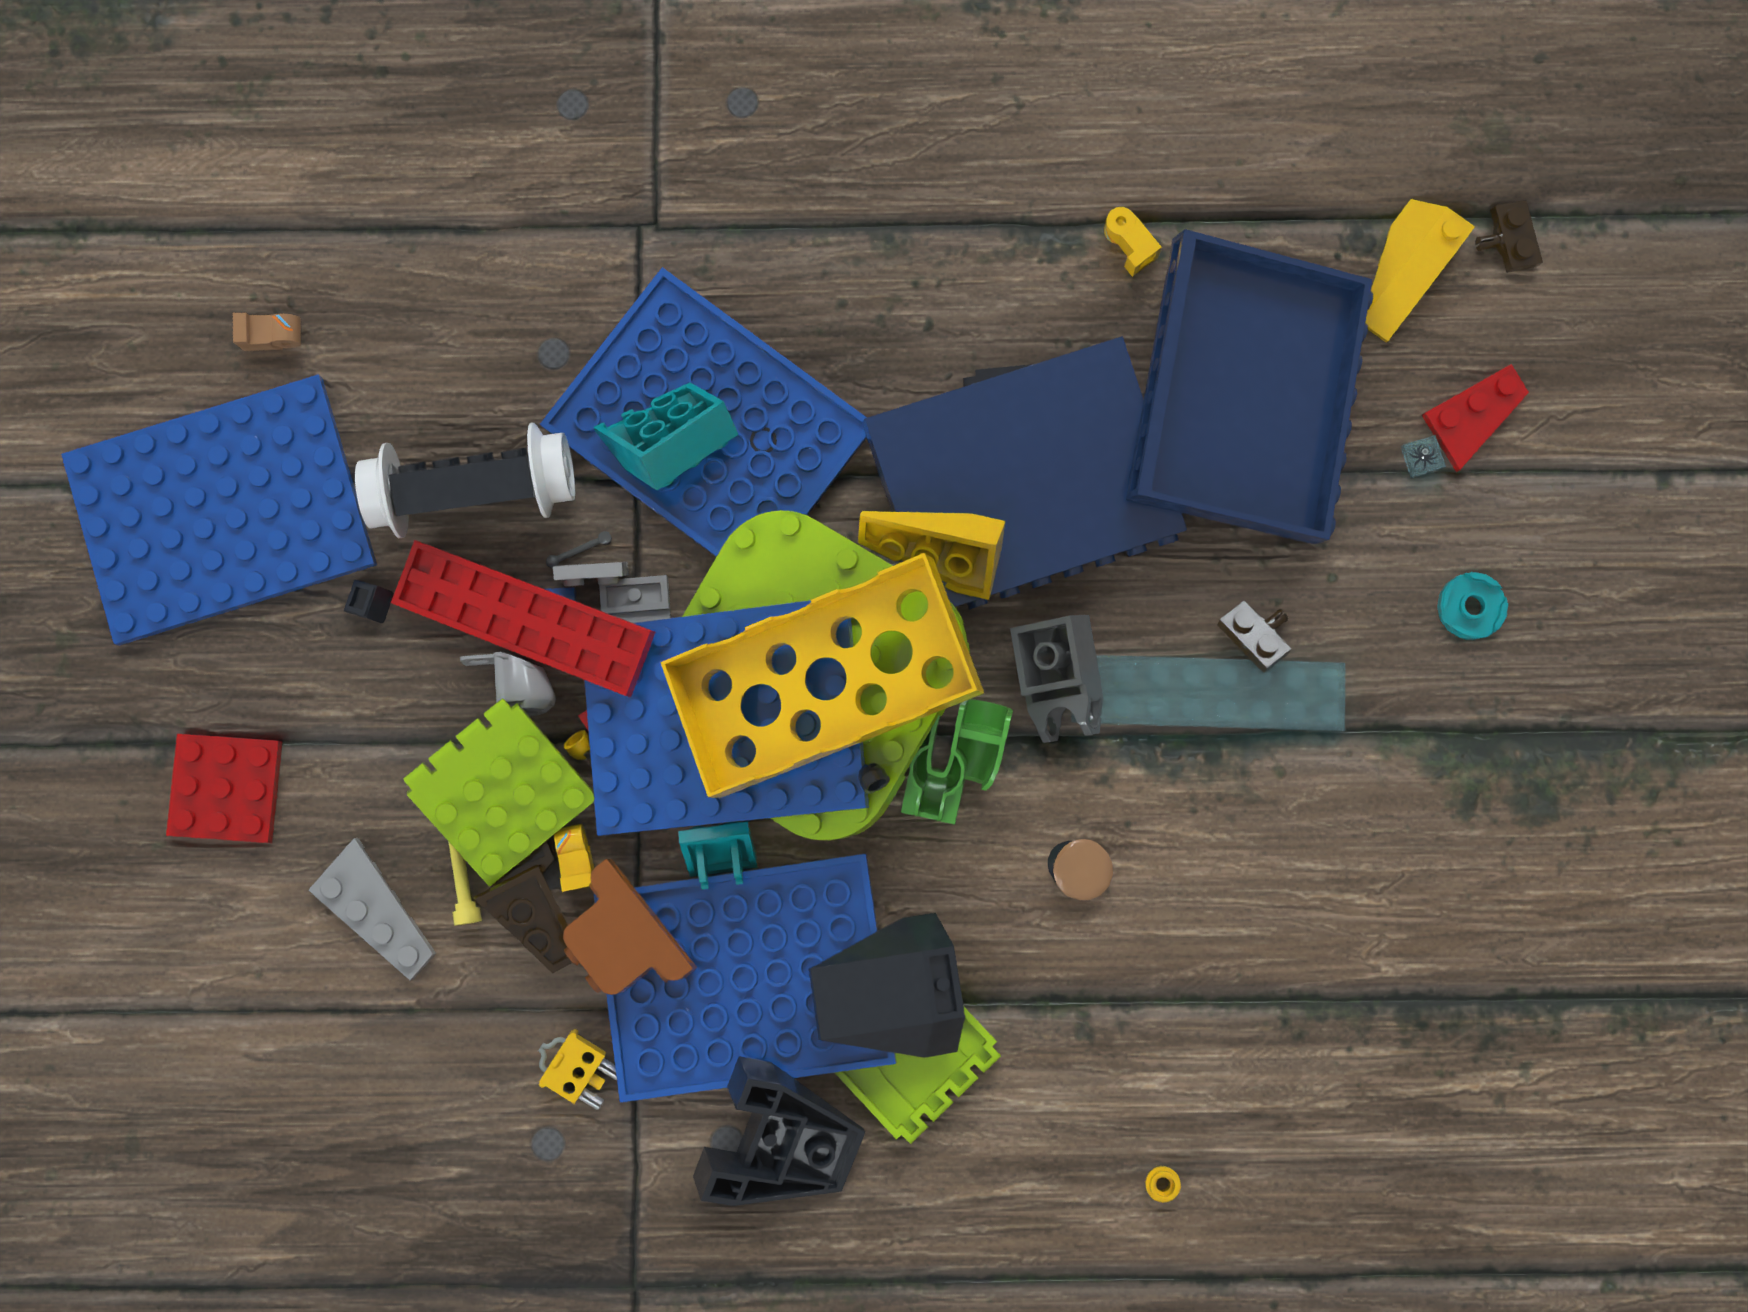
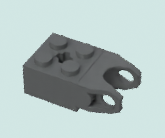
[1010,615,1104,743]

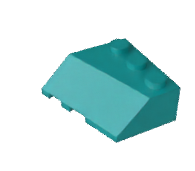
[593,382,738,490]

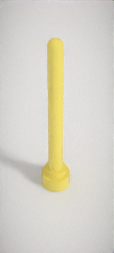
[448,841,482,926]

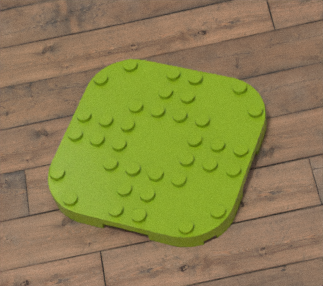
[682,510,969,840]

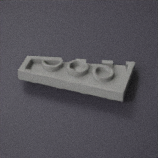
[309,838,436,980]

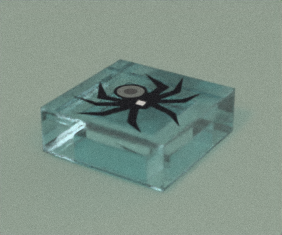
[1401,435,1446,478]

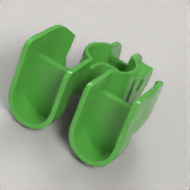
[901,699,1013,825]

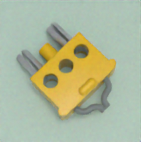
[538,1029,617,1110]

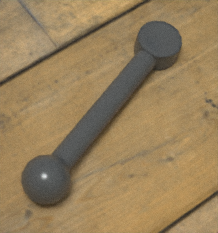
[546,531,612,568]

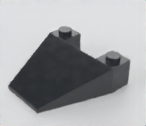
[693,1056,865,1206]

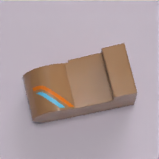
[233,313,301,351]

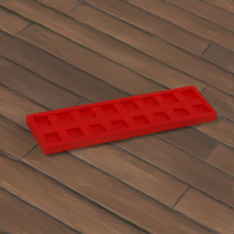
[391,540,656,697]

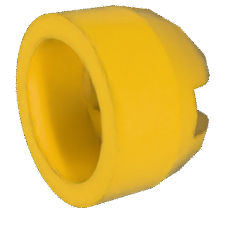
[564,730,590,760]

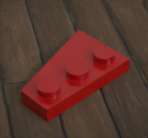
[1422,364,1529,472]

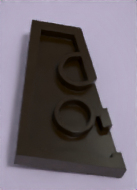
[474,864,573,973]

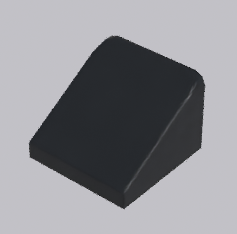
[344,580,394,623]

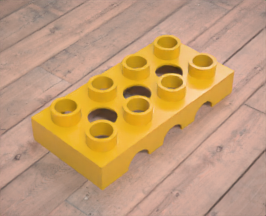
[660,553,984,798]

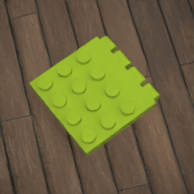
[403,698,594,887]
[834,1007,1001,1144]

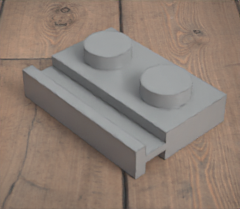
[553,562,629,586]
[599,575,670,623]

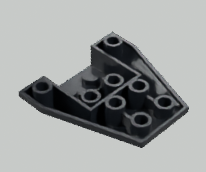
[808,913,965,1058]

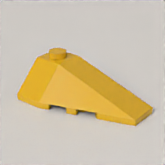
[1365,199,1475,343]
[858,511,1005,600]

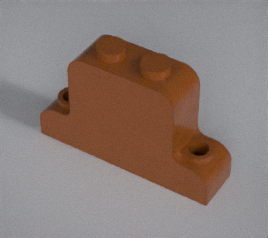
[563,858,698,995]

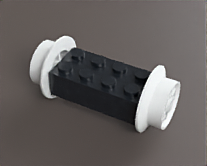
[355,423,575,538]

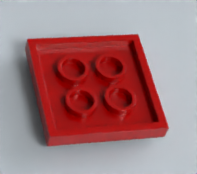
[166,734,283,843]

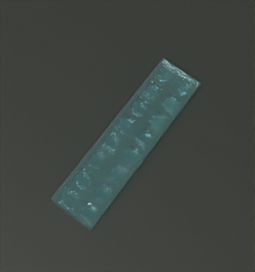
[1071,655,1345,732]

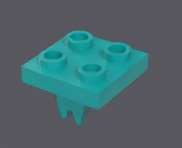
[678,822,758,890]

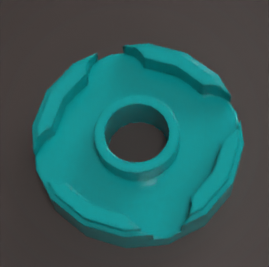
[1437,572,1508,640]

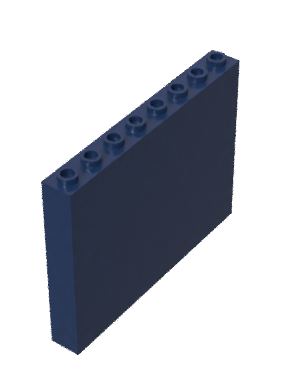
[1126,229,1373,544]
[862,336,1187,610]

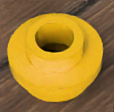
[1145,1166,1181,1203]

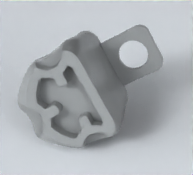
[460,652,556,717]

